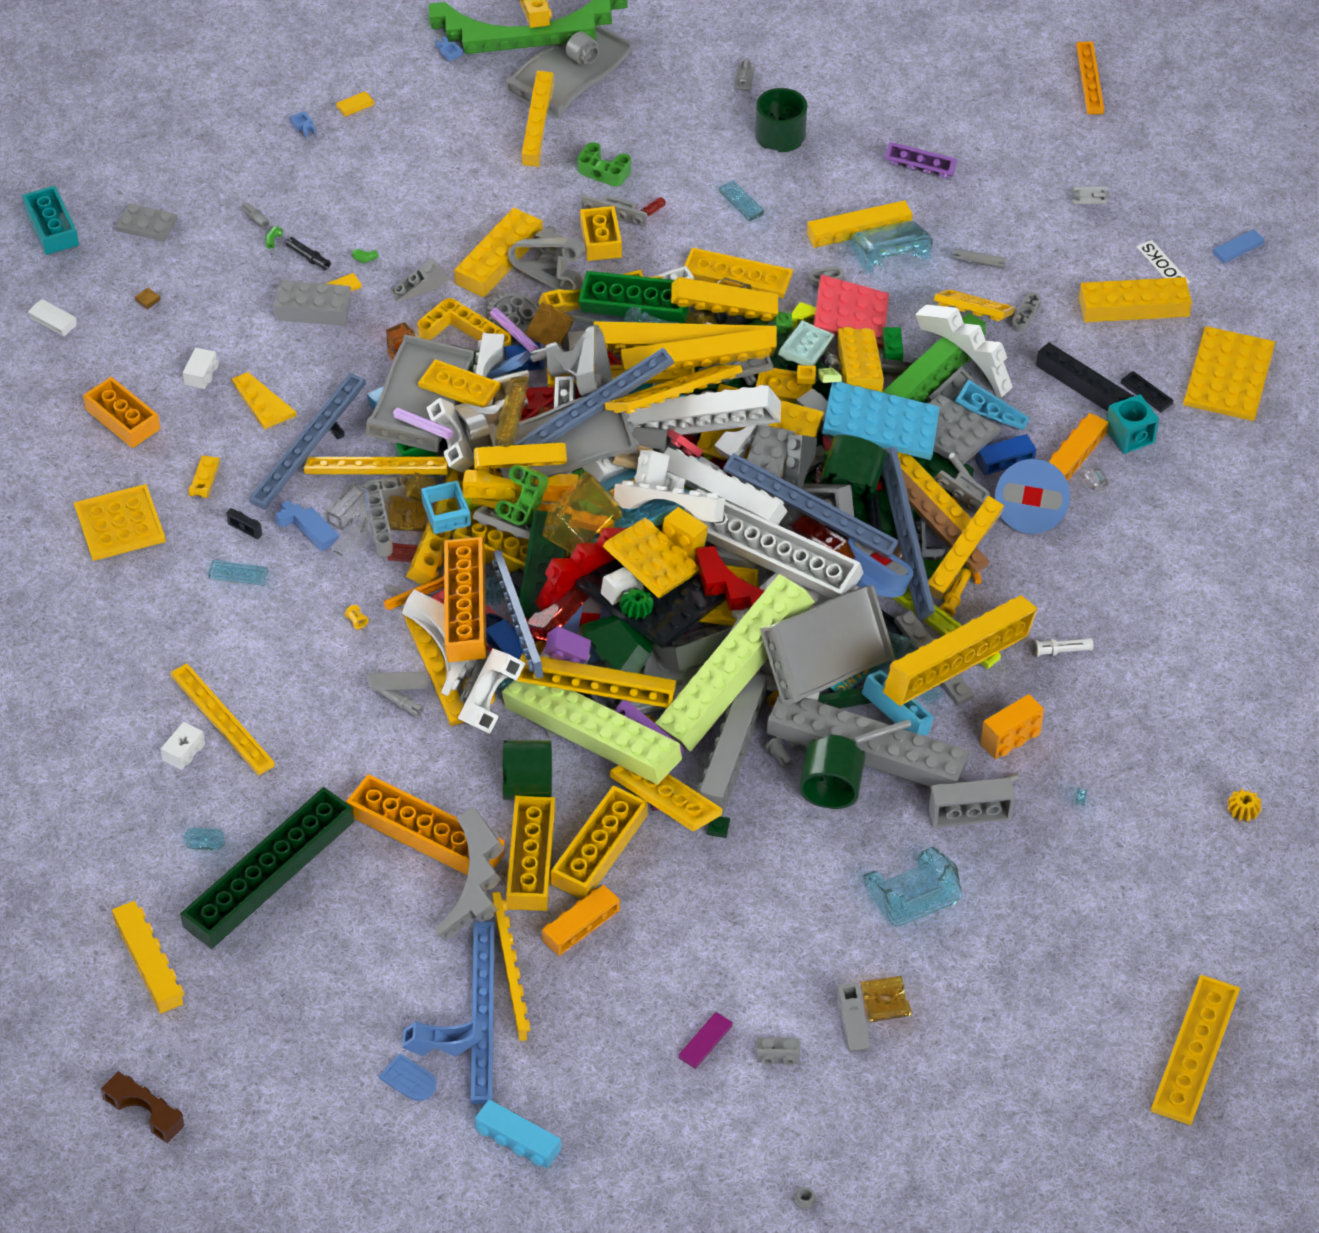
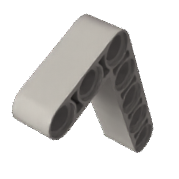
[363,475,418,557]

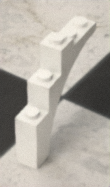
[915,305,1013,397]
[402,589,478,696]

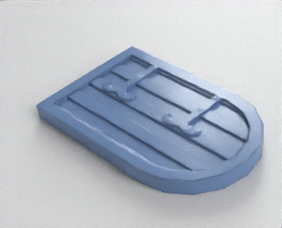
[379,1054,436,1101]

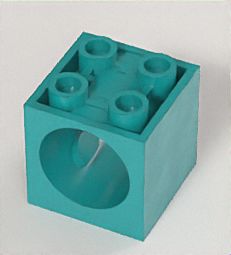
[1106,394,1159,454]

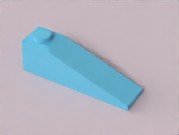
[954,379,1030,430]

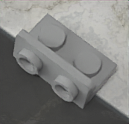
[757,1037,800,1066]

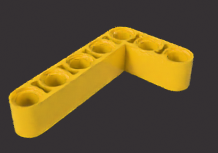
[417,298,512,347]
[474,443,567,474]

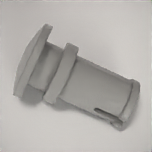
[765,737,793,768]

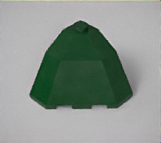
[580,615,654,674]

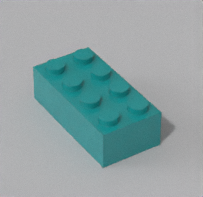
[22,186,79,255]

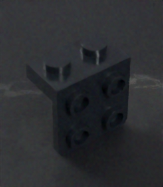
[914,517,945,560]

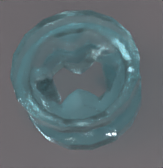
[1075,787,1088,806]

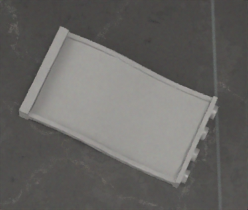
[505,26,632,119]
[366,334,474,452]
[488,396,639,479]
[760,585,896,704]

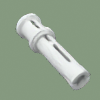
[1033,638,1093,657]

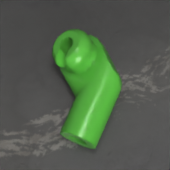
[266,226,283,249]
[352,249,379,263]

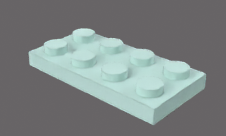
[778,321,835,366]

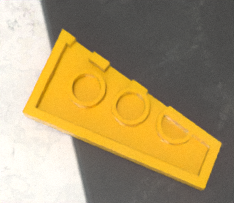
[232,372,297,429]

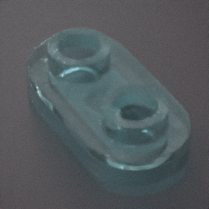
[184,828,225,850]

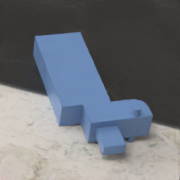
[275,500,339,551]

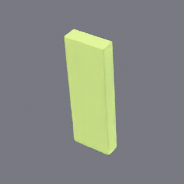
[816,368,842,383]

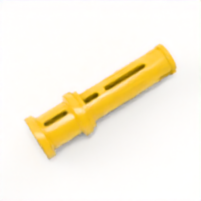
[939,568,972,617]

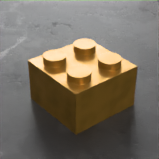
[525,302,575,346]

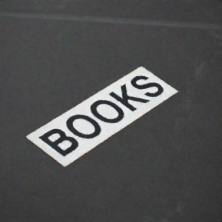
[1136,240,1190,284]

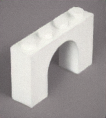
[457,648,525,734]

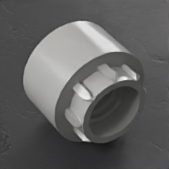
[566,31,599,65]

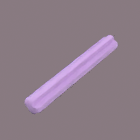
[490,307,539,352]
[393,408,454,440]

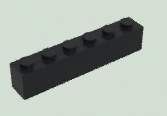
[1036,342,1134,412]

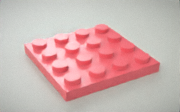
[814,275,889,348]

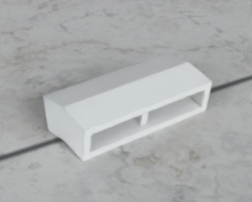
[28,299,76,336]

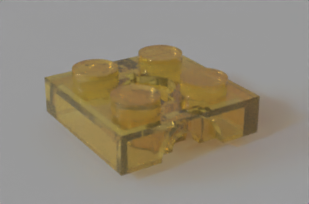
[388,496,428,532]
[860,976,911,1022]

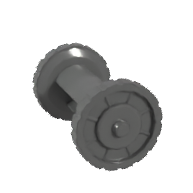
[879,352,918,374]

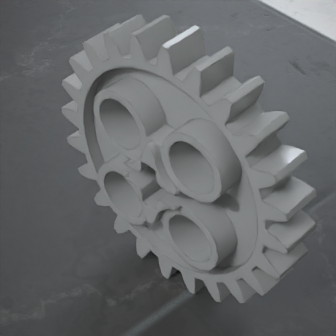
[486,291,539,338]

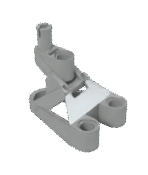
[508,225,585,290]
[530,324,613,396]
[454,395,529,466]

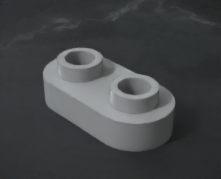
[809,266,844,287]

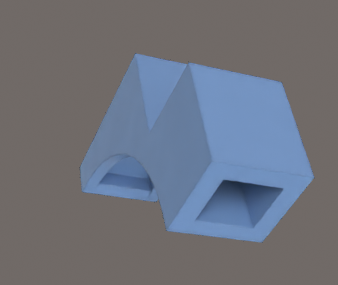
[402,1019,483,1057]

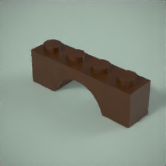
[101,1071,184,1144]

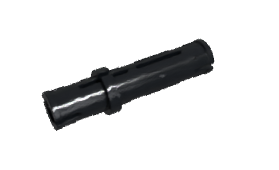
[286,237,331,270]

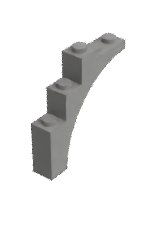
[434,807,505,941]

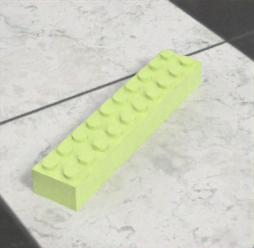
[655,574,815,752]
[502,680,682,785]

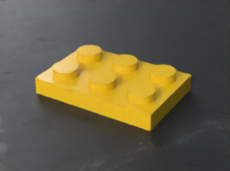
[756,368,813,403]

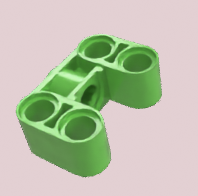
[577,142,631,187]
[495,465,548,525]

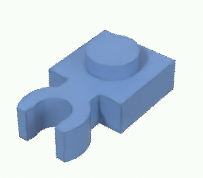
[435,36,463,61]
[290,111,316,138]

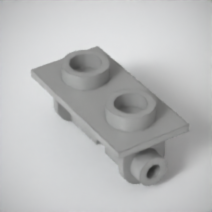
[734,58,755,90]
[1073,186,1109,204]

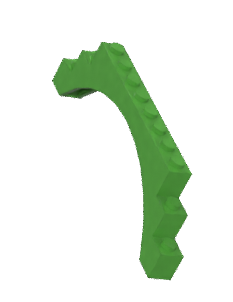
[429,0,628,54]

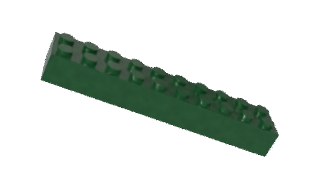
[180,787,354,949]

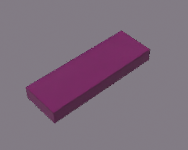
[679,1012,733,1069]

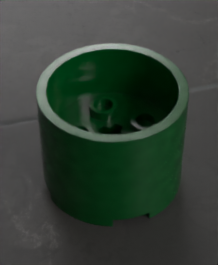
[755,88,807,152]
[820,435,887,499]
[799,735,865,809]
[502,740,552,800]

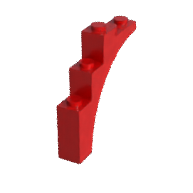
[535,528,627,615]
[695,546,765,611]

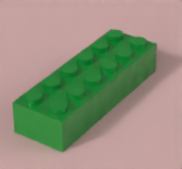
[578,271,689,323]

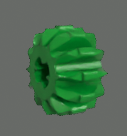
[620,587,653,620]

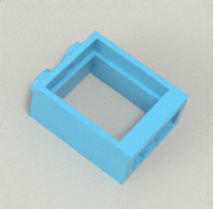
[421,481,471,534]

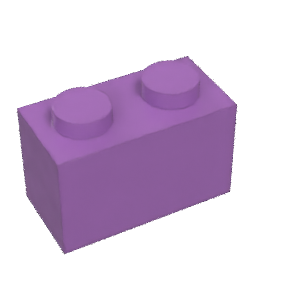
[545,626,591,664]

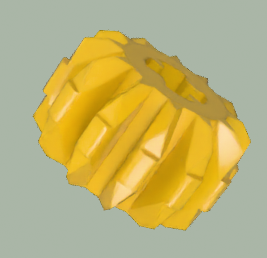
[1228,788,1262,822]

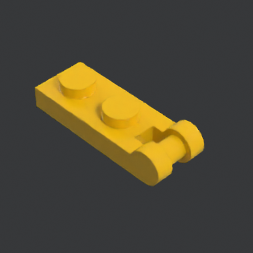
[189,455,220,499]

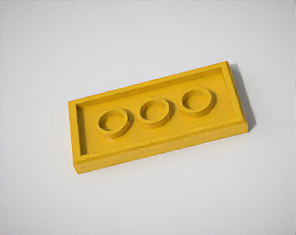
[418,359,500,408]

